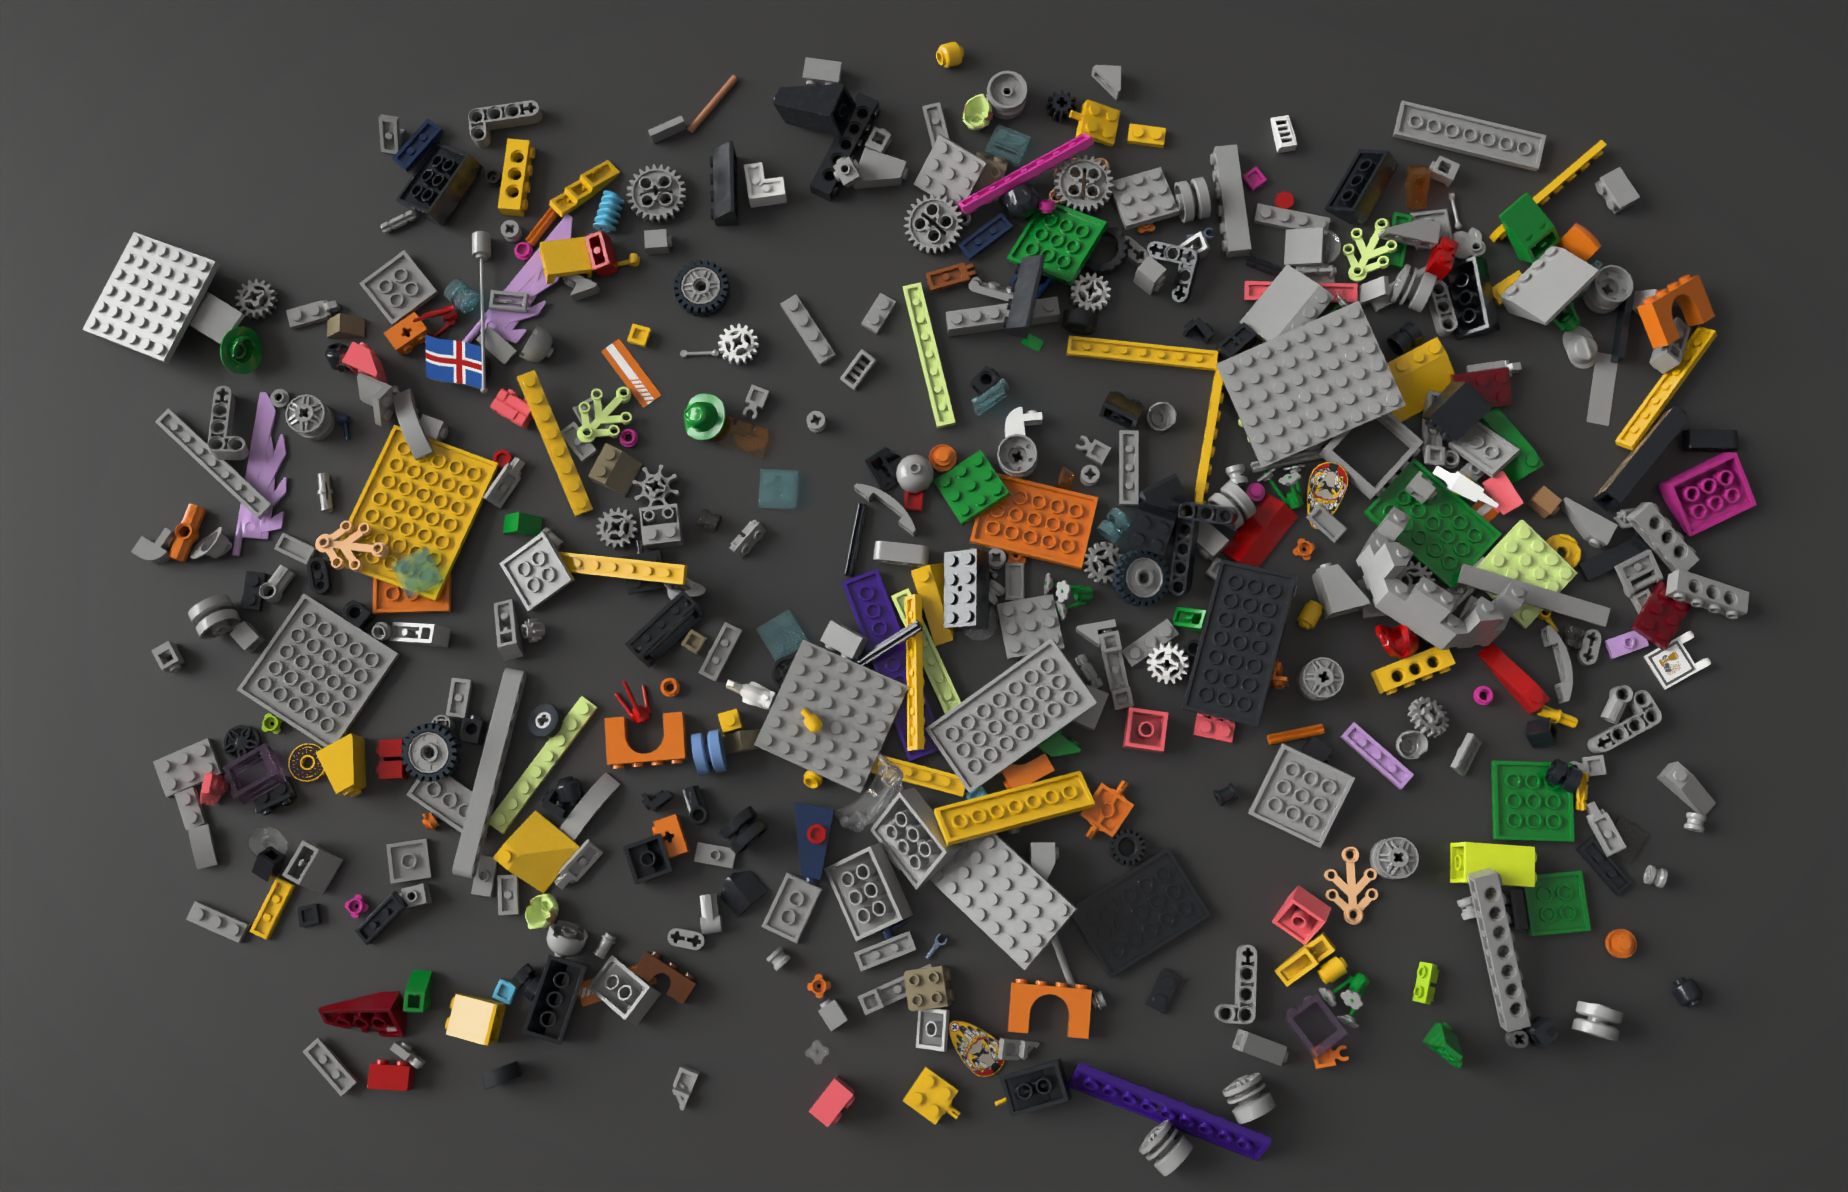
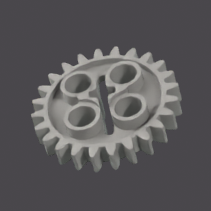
[1053,155,1114,214]
[626,164,687,223]
[904,193,964,255]

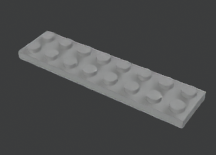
[1393,100,1546,172]

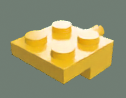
[1069,99,1121,147]
[902,1067,961,1125]

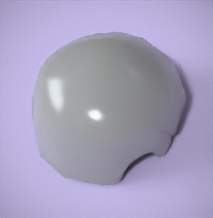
[1146,402,1177,431]
[1396,730,1428,760]

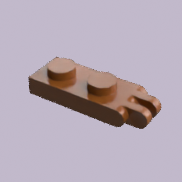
[926,262,978,293]

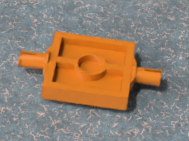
[1080,780,1134,840]

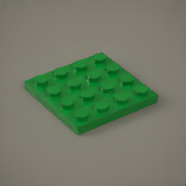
[1007,199,1108,286]
[1491,761,1575,842]

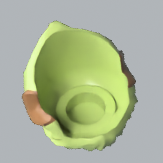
[962,94,993,131]
[525,893,559,930]

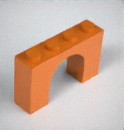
[1637,274,1715,349]
[605,712,688,769]
[998,753,1055,790]
[1007,979,1092,1039]

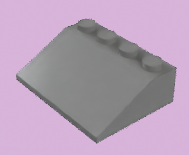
[1500,245,1600,325]
[1239,264,1334,343]
[870,788,961,890]
[824,842,913,941]

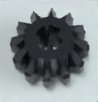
[1046,90,1077,123]

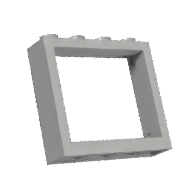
[1319,413,1423,500]

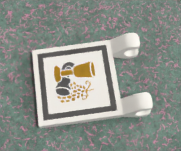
[1643,631,1711,690]

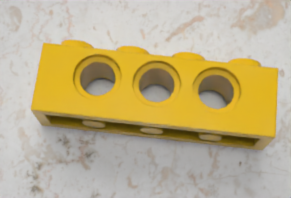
[498,139,535,217]
[1371,646,1456,695]

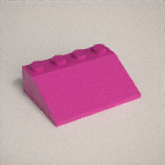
[1657,452,1757,537]

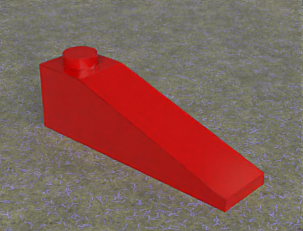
[1477,642,1550,714]

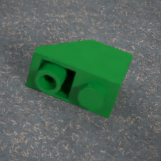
[1035,730,1081,758]
[403,970,433,1013]

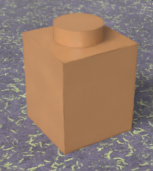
[1526,486,1562,518]

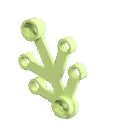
[1343,218,1397,282]
[577,387,632,443]

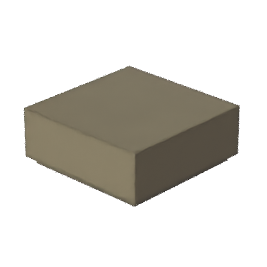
[681,629,708,655]

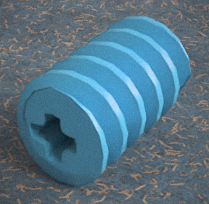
[593,190,625,233]

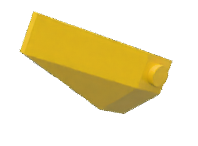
[911,563,953,646]

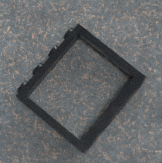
[625,590,705,668]

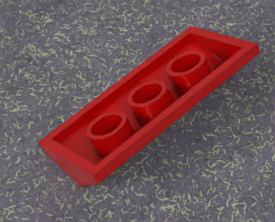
[1222,494,1298,567]

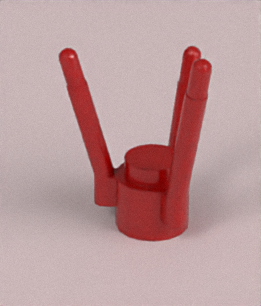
[412,305,459,338]
[615,680,652,725]

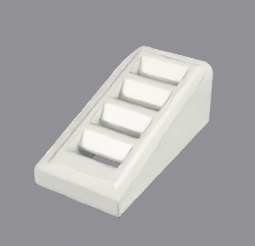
[1270,115,1297,153]

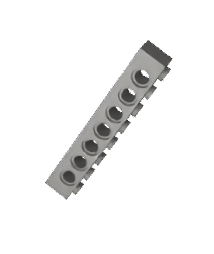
[1467,868,1531,1032]

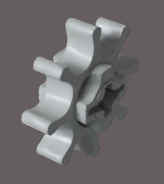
[632,464,680,507]

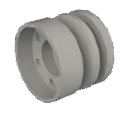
[1390,264,1437,312]
[1582,265,1633,314]
[285,394,335,441]
[997,434,1038,479]
[1297,657,1344,702]
[1369,837,1419,880]
[1222,1072,1276,1124]
[1139,1119,1193,1176]

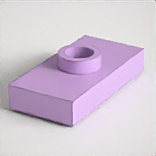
[1604,630,1649,659]

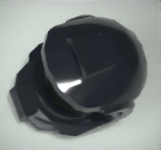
[1001,183,1040,220]

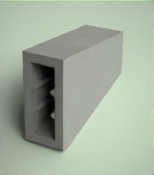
[853,148,909,189]
[1232,1028,1289,1066]

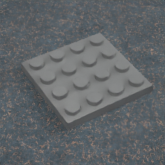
[1248,743,1355,848]

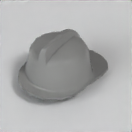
[1562,326,1598,369]
[190,527,232,559]
[664,577,706,604]

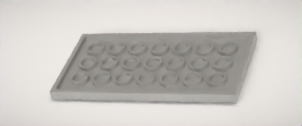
[925,638,1098,793]
[929,833,1078,970]

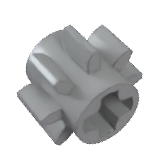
[521,618,545,643]

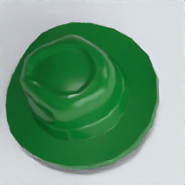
[220,326,262,374]
[684,393,726,441]

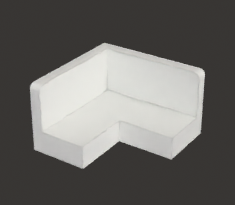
[744,162,787,208]

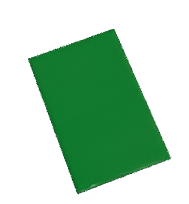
[1021,333,1044,352]

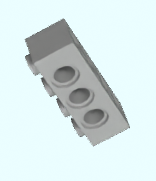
[1625,502,1700,572]
[1666,569,1749,619]

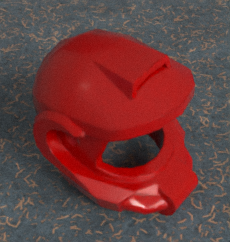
[1375,624,1420,659]

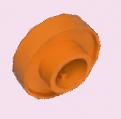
[929,444,957,473]
[1605,929,1637,958]

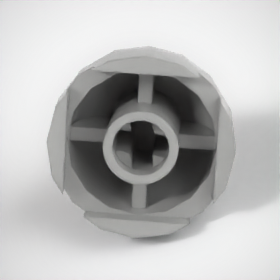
[519,324,554,363]
[896,454,934,493]
[546,920,588,958]

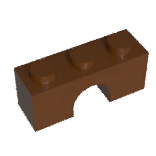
[633,950,698,1005]

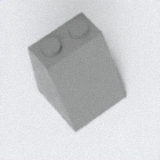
[1312,563,1370,619]

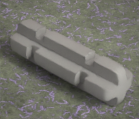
[381,210,416,234]
[1075,654,1103,689]

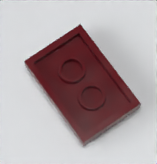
[1450,367,1512,407]
[1631,581,1691,650]

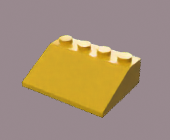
[1387,337,1455,422]

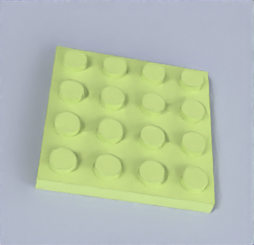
[1476,520,1577,628]

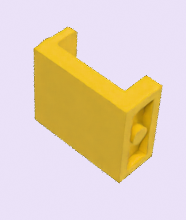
[539,237,593,284]

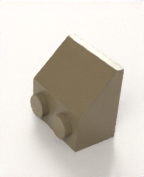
[588,443,643,498]

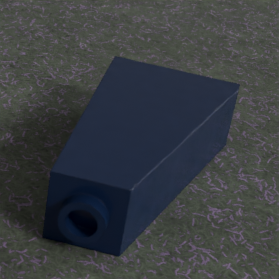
[795,802,835,883]

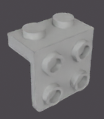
[357,373,395,426]

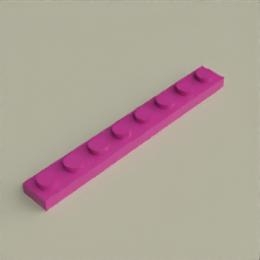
[957,133,1094,214]

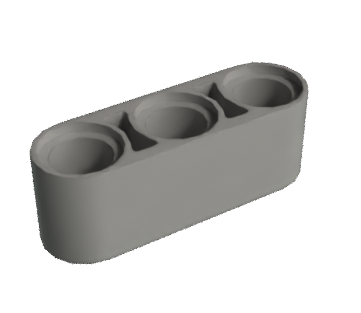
[1427,280,1458,337]
[873,541,930,567]

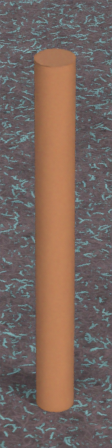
[687,75,738,134]

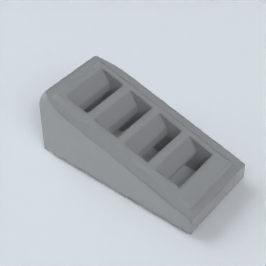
[840,349,878,390]

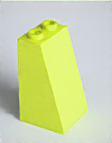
[1450,842,1537,887]

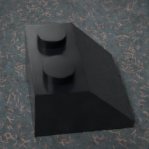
[1099,391,1145,430]
[623,833,673,885]

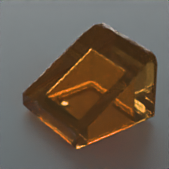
[1056,466,1075,490]

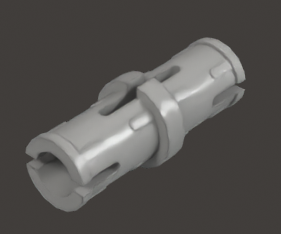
[317,473,333,512]

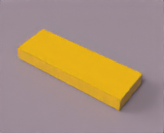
[249,877,296,940]

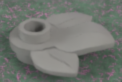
[1452,228,1486,260]

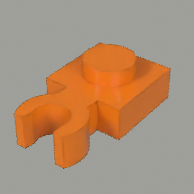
[1311,1045,1349,1070]

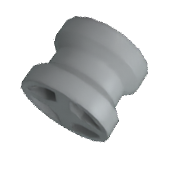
[501,220,522,243]
[806,411,826,433]
[1080,465,1100,487]
[989,548,1006,570]
[1683,812,1707,833]
[1643,865,1668,888]
[766,946,791,971]

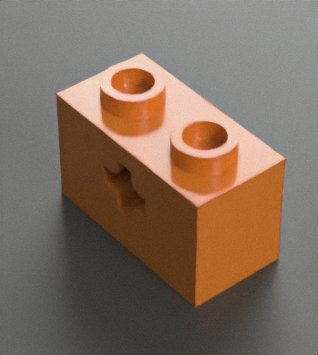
[384,312,432,356]
[652,814,690,859]

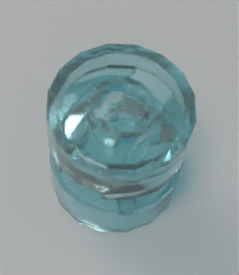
[444,278,480,314]
[1096,507,1132,544]

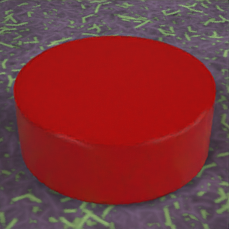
[1274,191,1294,209]
[493,449,513,469]
[807,824,827,844]

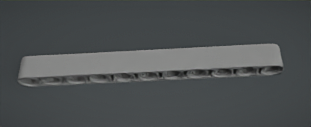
[452,668,527,879]

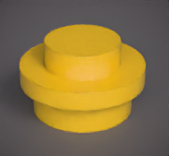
[804,771,823,788]

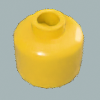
[936,42,964,68]

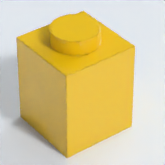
[718,709,744,735]

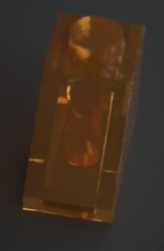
[1405,165,1431,209]

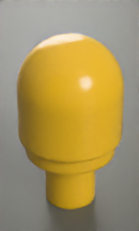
[800,708,823,733]

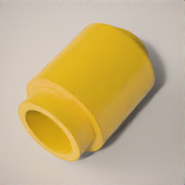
[1297,600,1323,630]
[1317,956,1348,985]

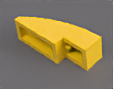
[1274,932,1336,987]

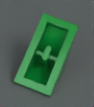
[503,512,543,536]
[1171,607,1207,634]

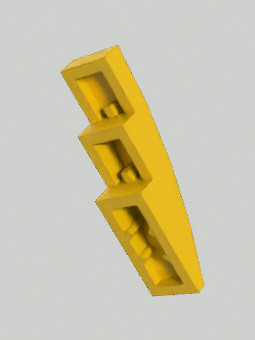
[549,160,620,217]

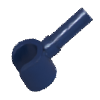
[336,413,350,440]
[882,919,907,939]

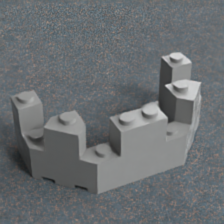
[1356,507,1528,650]

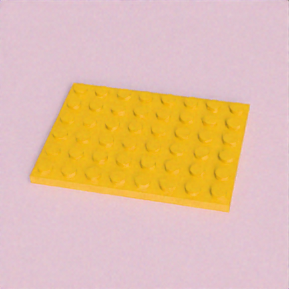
[330,425,499,602]

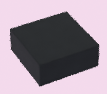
[297,903,322,927]

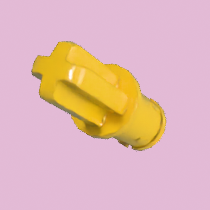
[1537,705,1578,728]

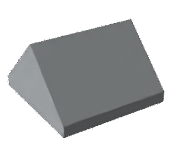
[916,1008,950,1052]

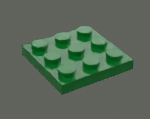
[933,450,1011,526]
[1522,871,1591,936]

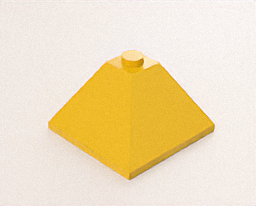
[493,810,581,894]

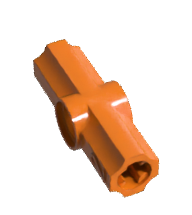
[168,504,206,563]

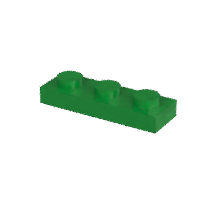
[1383,212,1413,270]

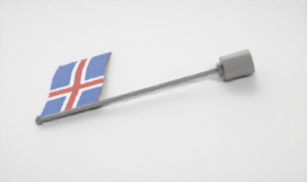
[426,231,491,393]

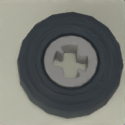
[528,704,563,739]

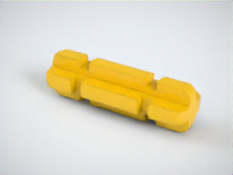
[1575,772,1589,811]

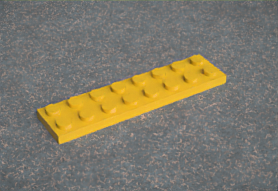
[934,771,1095,846]

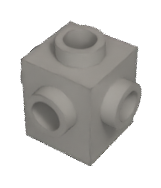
[833,156,863,188]

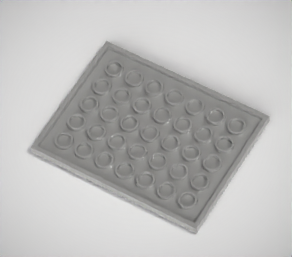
[1216,301,1406,468]

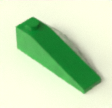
[1481,407,1544,484]
[1422,1022,1463,1068]

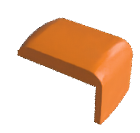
[1555,223,1602,262]

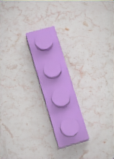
[1340,722,1414,790]

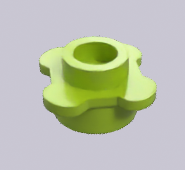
[262,713,284,734]

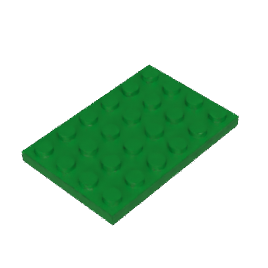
[1363,458,1502,589]

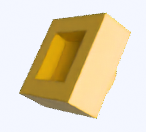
[627,323,652,348]

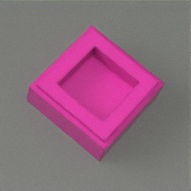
[1242,166,1267,192]

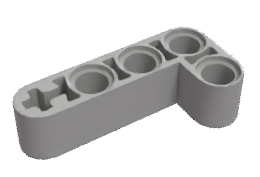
[468,100,543,148]
[207,386,249,460]
[1587,690,1662,754]
[1214,944,1257,1024]

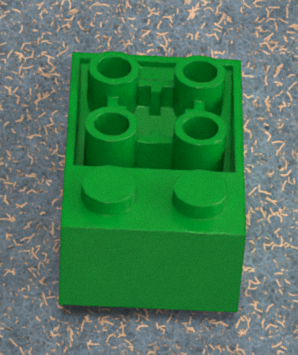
[1499,193,1561,264]

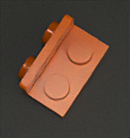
[1270,657,1289,689]

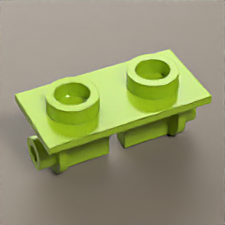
[1412,962,1439,1005]

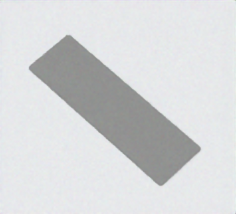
[1587,352,1618,426]

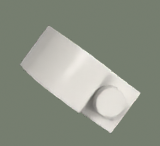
[1005,407,1043,438]

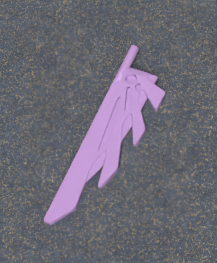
[463,214,573,344]
[232,392,288,557]

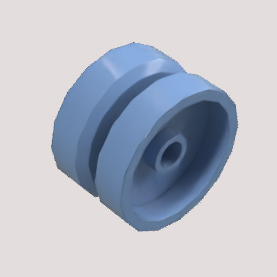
[691,729,727,777]

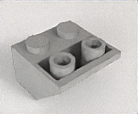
[639,503,684,550]
[282,840,344,895]

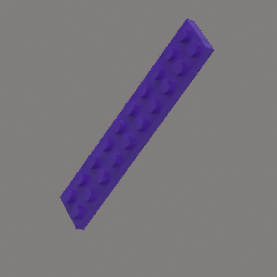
[842,569,939,762]
[1068,1063,1272,1161]

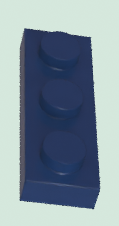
[392,118,443,172]
[958,212,1013,261]

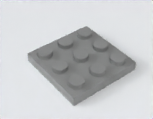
[914,135,988,212]
[1111,167,1179,230]
[359,250,439,326]
[499,532,575,611]
[996,594,1064,661]

